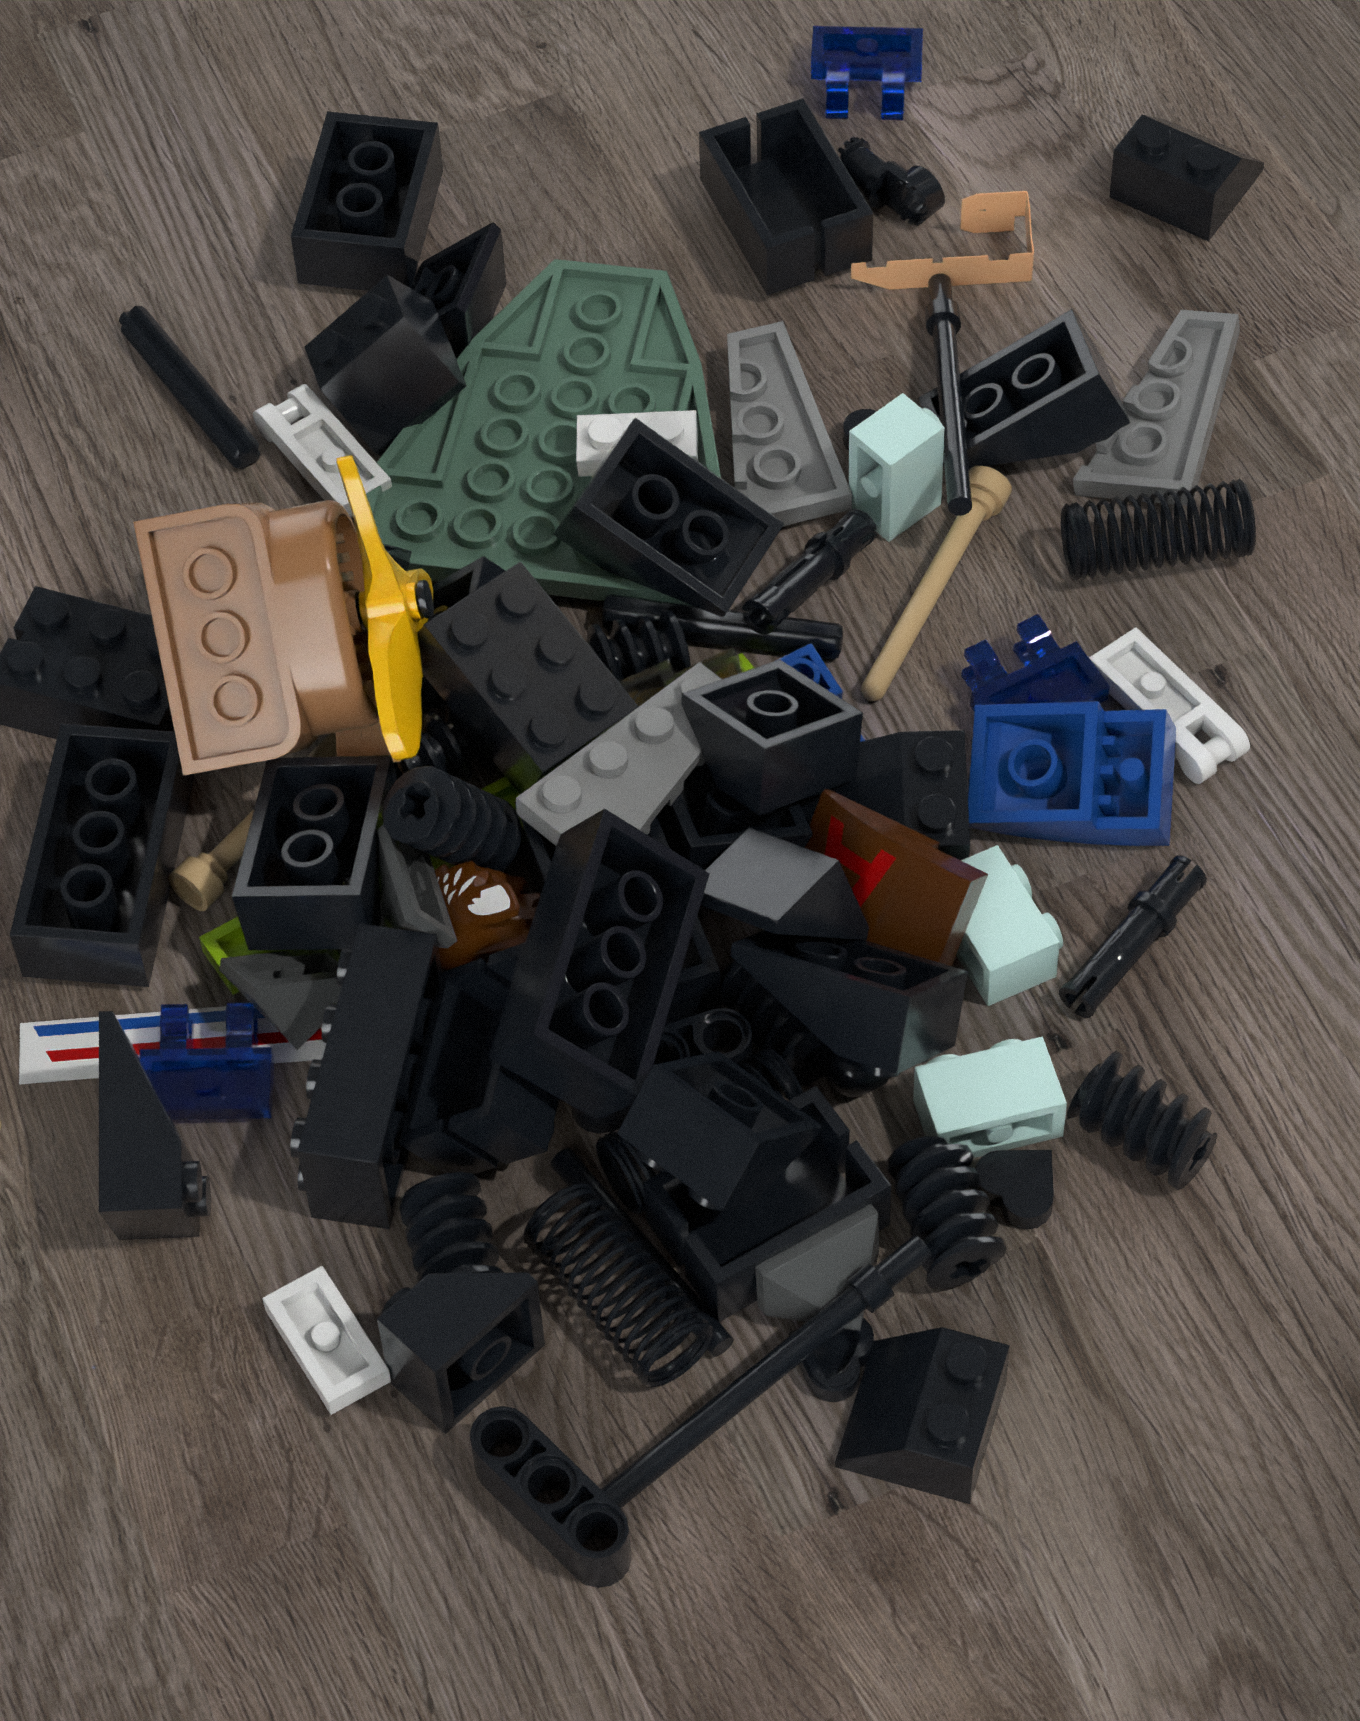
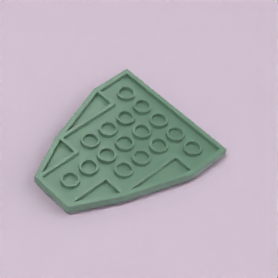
[366,259,721,606]

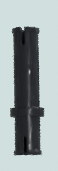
[742,509,877,635]
[1059,855,1207,1018]

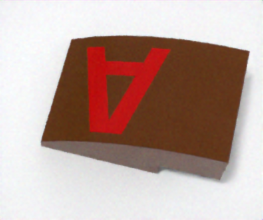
[805,789,988,966]

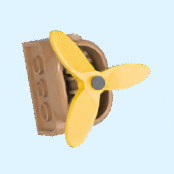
[133,455,434,776]

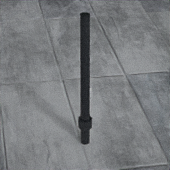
[925,274,972,516]
[601,1235,932,1508]

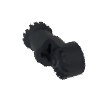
[837,137,945,226]

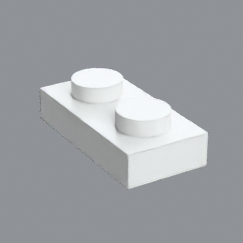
[576,410,698,477]
[262,1266,391,1415]

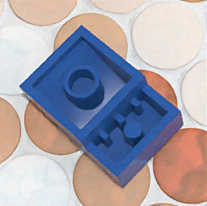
[968,701,1176,846]

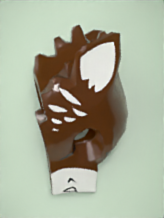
[381,861,541,972]

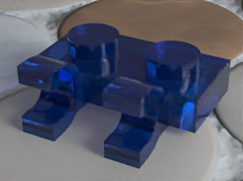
[811,26,923,120]
[961,614,1110,712]
[140,1003,274,1120]

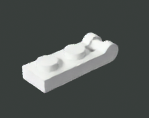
[253,384,392,517]
[1087,627,1250,784]

